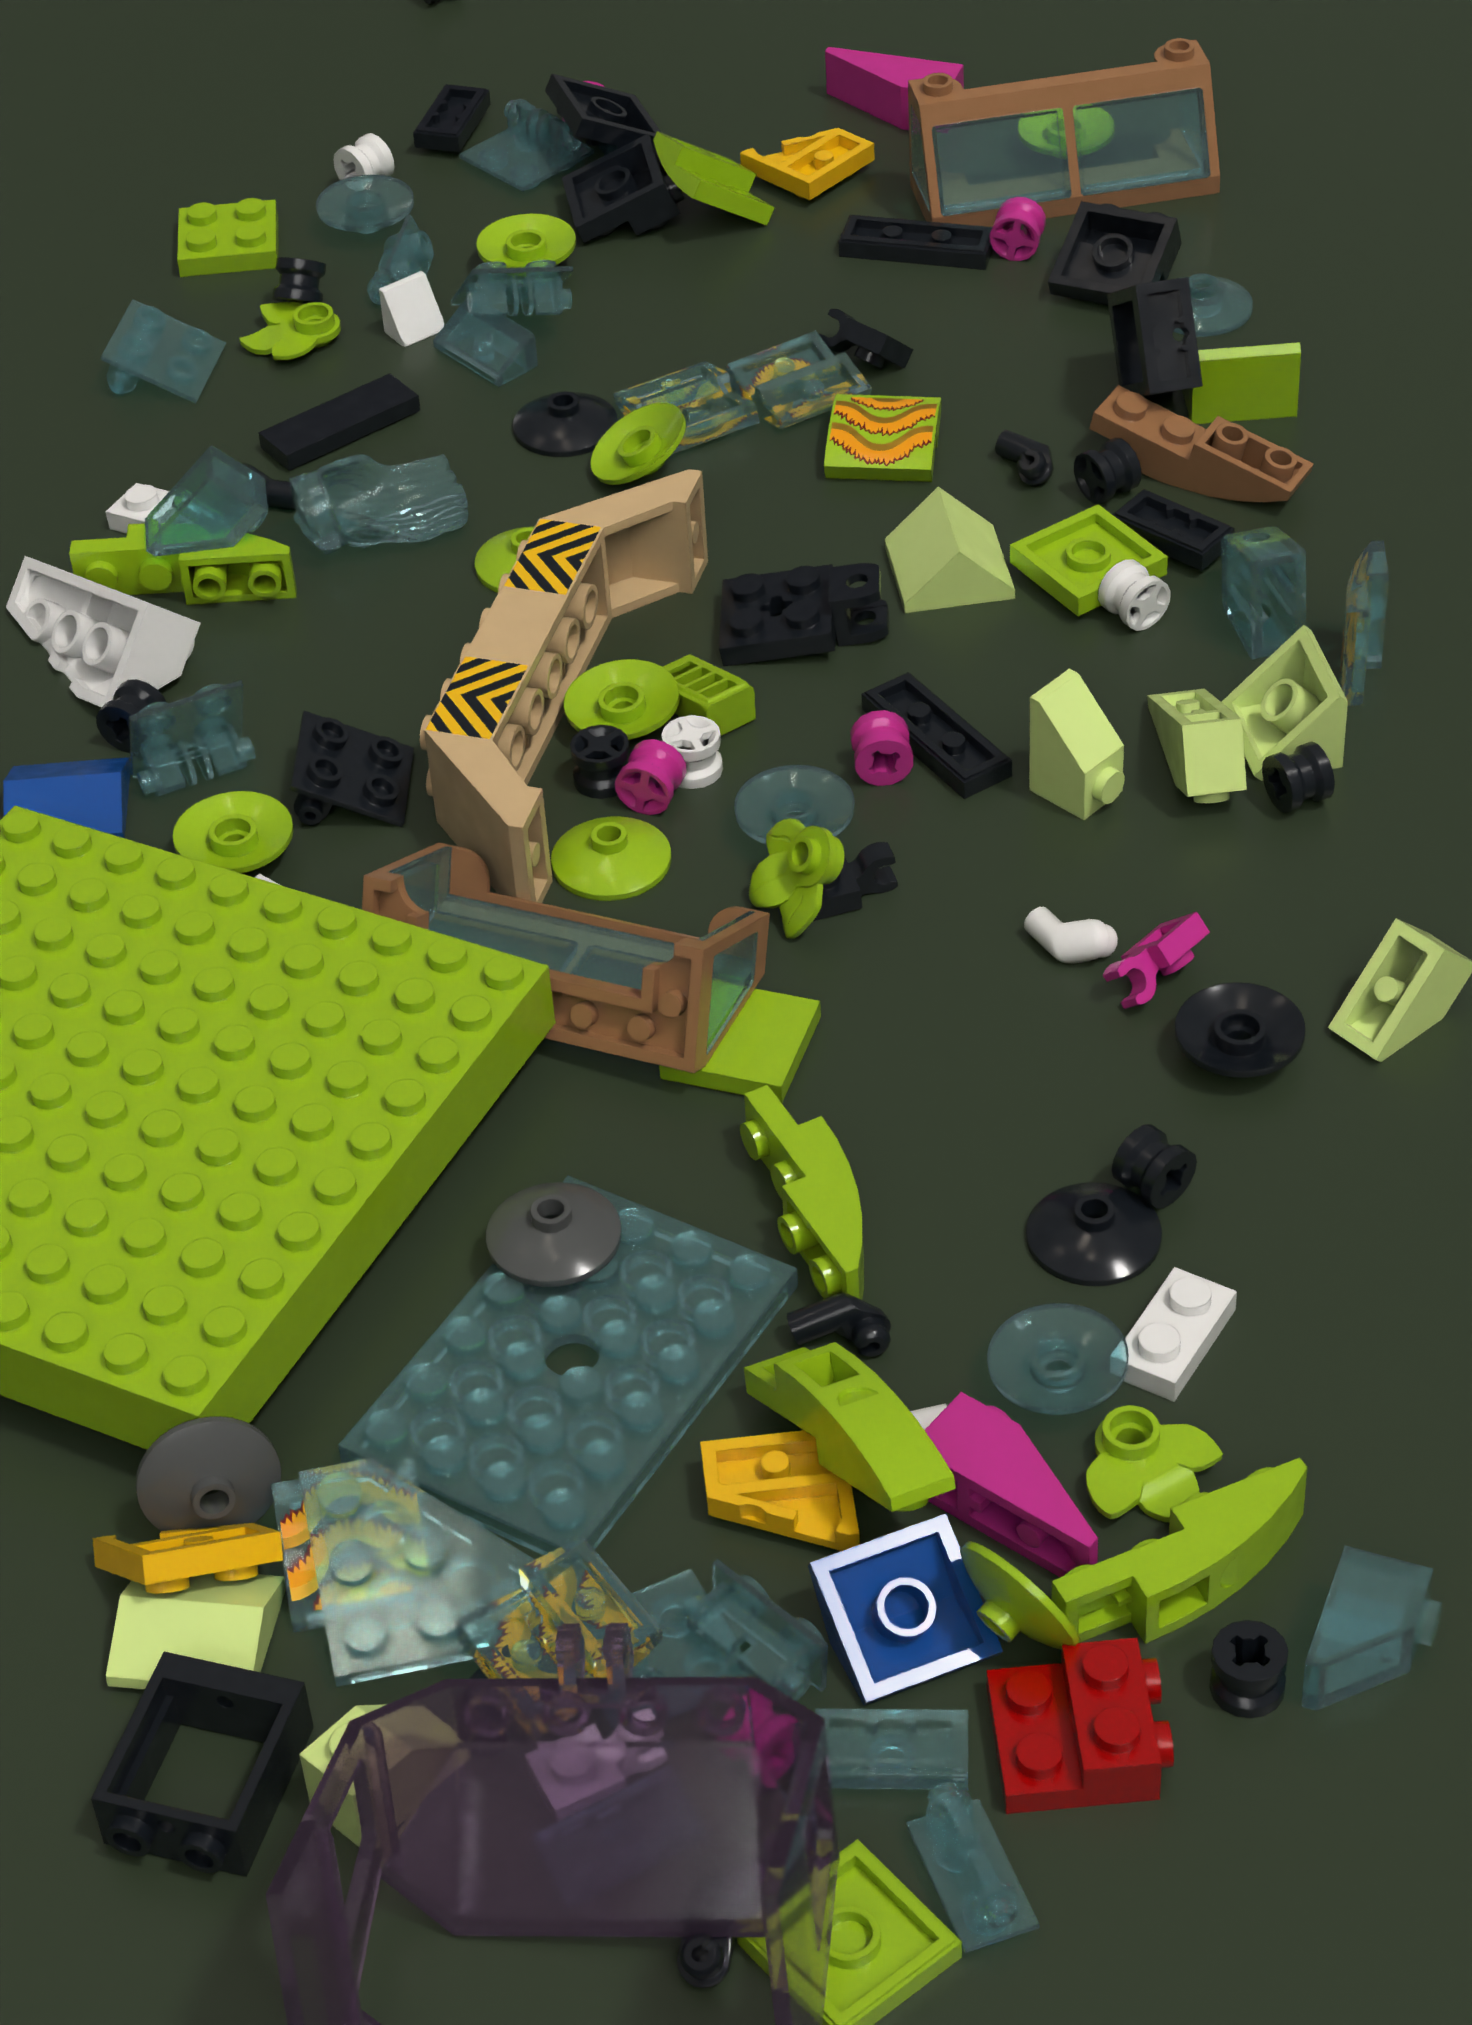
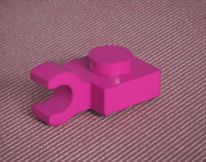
[1103,911,1210,1009]

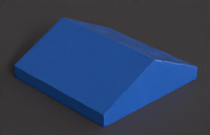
[3,757,131,838]
[808,1513,1003,1705]

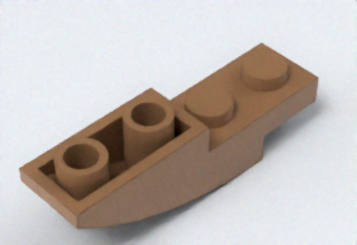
[1089,385,1314,502]

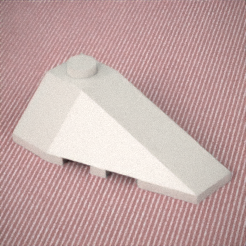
[6,556,201,707]

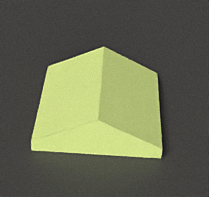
[106,1573,287,1689]

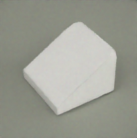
[379,271,445,347]

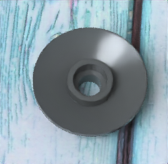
[486,1182,622,1287]
[136,1416,281,1531]

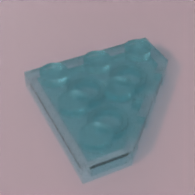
[298,1458,548,1687]

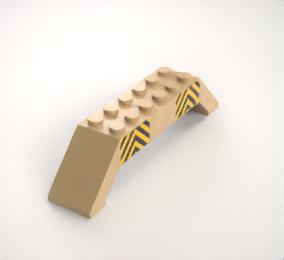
[420,469,708,903]

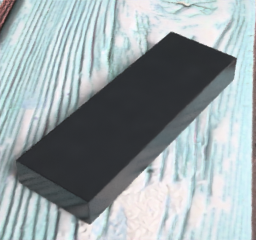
[838,215,993,270]
[258,373,420,471]
[861,672,1012,799]

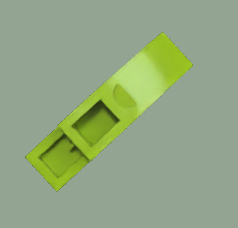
[69,523,297,605]
[740,1084,864,1300]
[743,1342,956,1512]
[1051,1457,1307,1644]

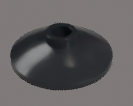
[513,391,618,457]
[1175,982,1306,1078]
[1026,1182,1162,1286]

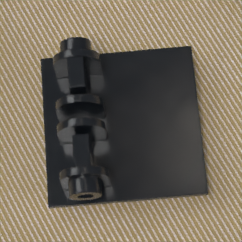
[290,711,414,827]

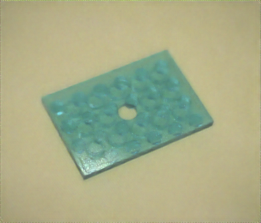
[338,1176,798,1571]

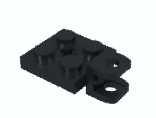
[719,563,889,666]

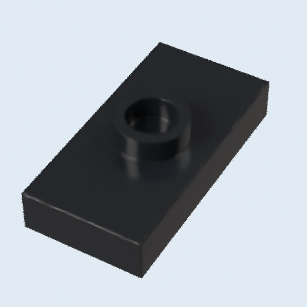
[413,84,491,152]
[1112,489,1235,571]

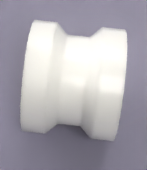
[333,133,395,194]
[1098,559,1171,631]
[661,715,723,789]

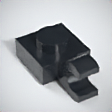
[816,309,914,369]
[814,842,898,921]

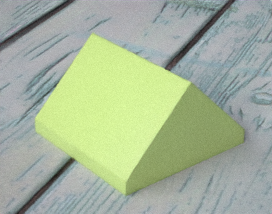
[885,487,1015,613]
[1222,625,1348,781]

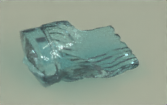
[289,454,469,555]

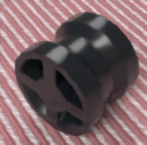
[272,257,326,304]
[1074,438,1142,505]
[96,679,169,753]
[570,725,630,799]
[1262,741,1335,813]
[1112,1124,1197,1209]
[1209,1620,1288,1719]

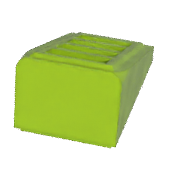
[663,654,756,736]

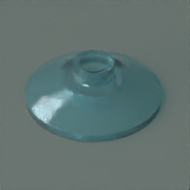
[316,175,414,234]
[1173,273,1253,337]
[734,765,855,844]
[987,1303,1129,1415]

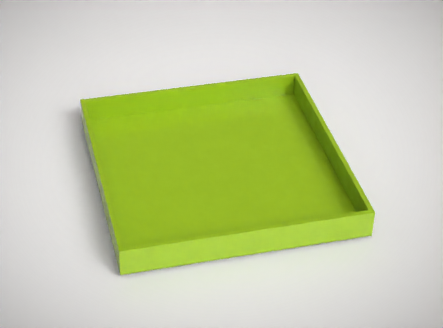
[0,806,556,1450]

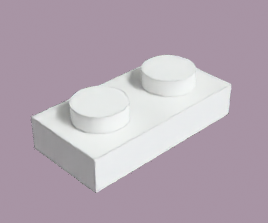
[1111,1267,1237,1402]

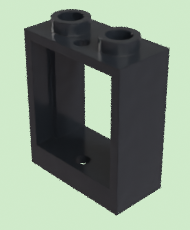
[1107,277,1203,397]
[91,1651,314,1877]

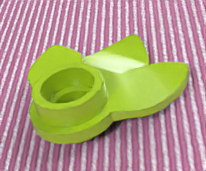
[239,302,341,360]
[749,818,844,939]
[1086,1405,1223,1523]

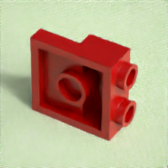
[986,1637,1174,1814]

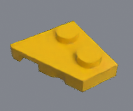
[740,128,875,200]
[700,1430,860,1551]
[92,1523,283,1594]

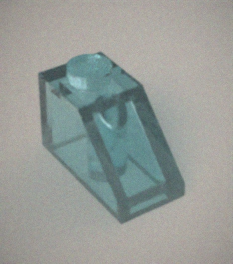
[145,445,268,556]
[1301,1546,1442,1711]

